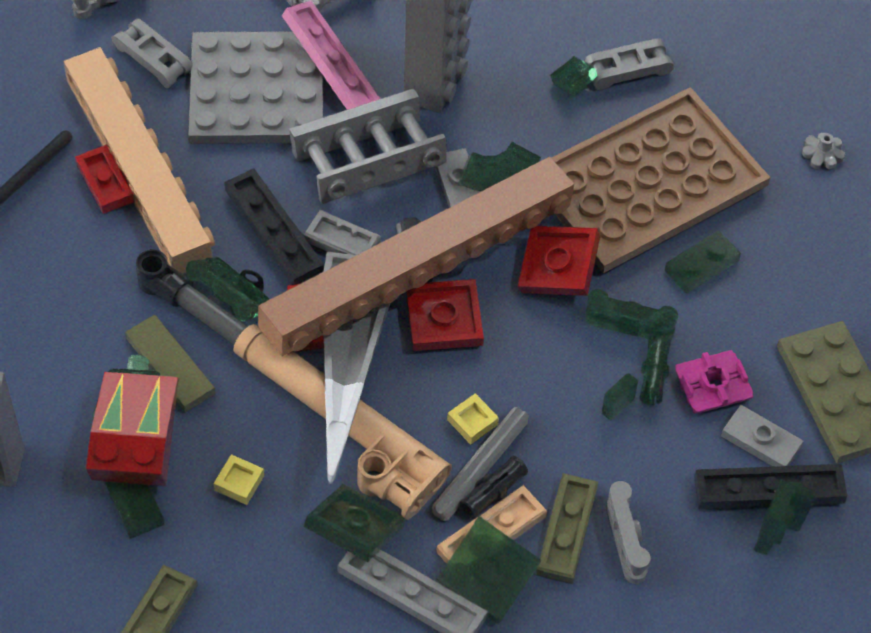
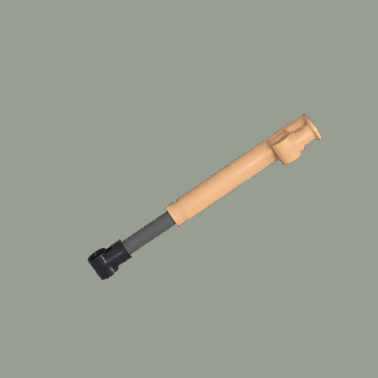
[136,249,452,520]

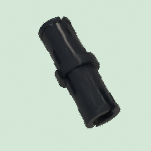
[459,456,528,519]

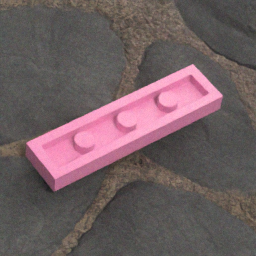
[282,0,380,110]

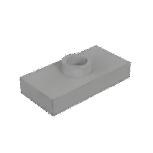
[435,148,481,208]
[304,210,381,255]
[721,405,804,467]

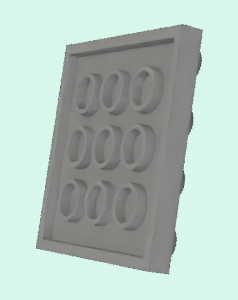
[188,32,323,144]

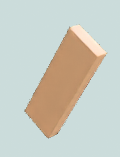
[436,485,547,579]

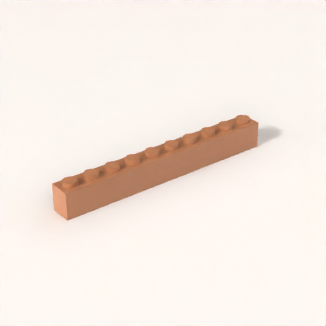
[258,157,574,356]

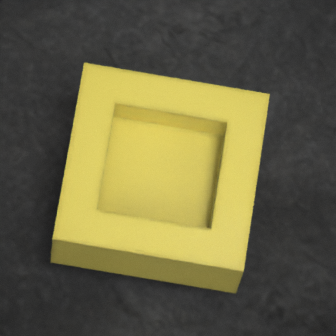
[447,393,499,445]
[213,454,265,505]

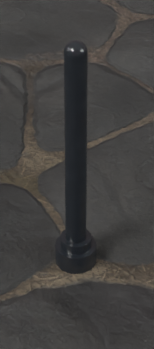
[0,130,72,206]

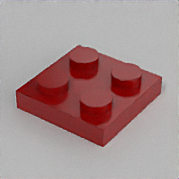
[518,226,601,296]
[406,279,484,351]

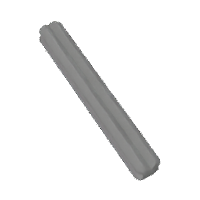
[432,407,529,521]

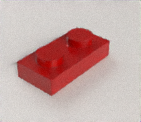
[75,145,135,214]

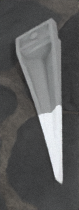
[323,252,390,484]

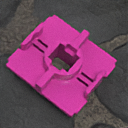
[675,350,753,414]

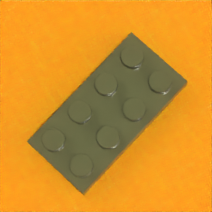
[777,321,871,464]

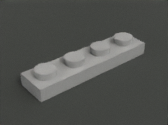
[338,548,488,633]

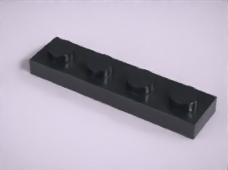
[224,168,324,285]
[694,464,848,509]

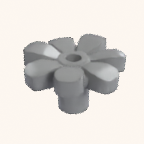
[802,133,845,169]

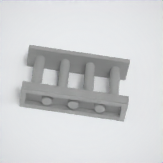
[289,89,447,204]

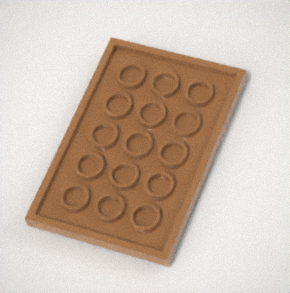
[551,87,770,273]

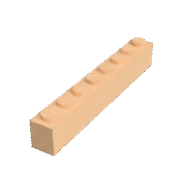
[64,47,215,274]

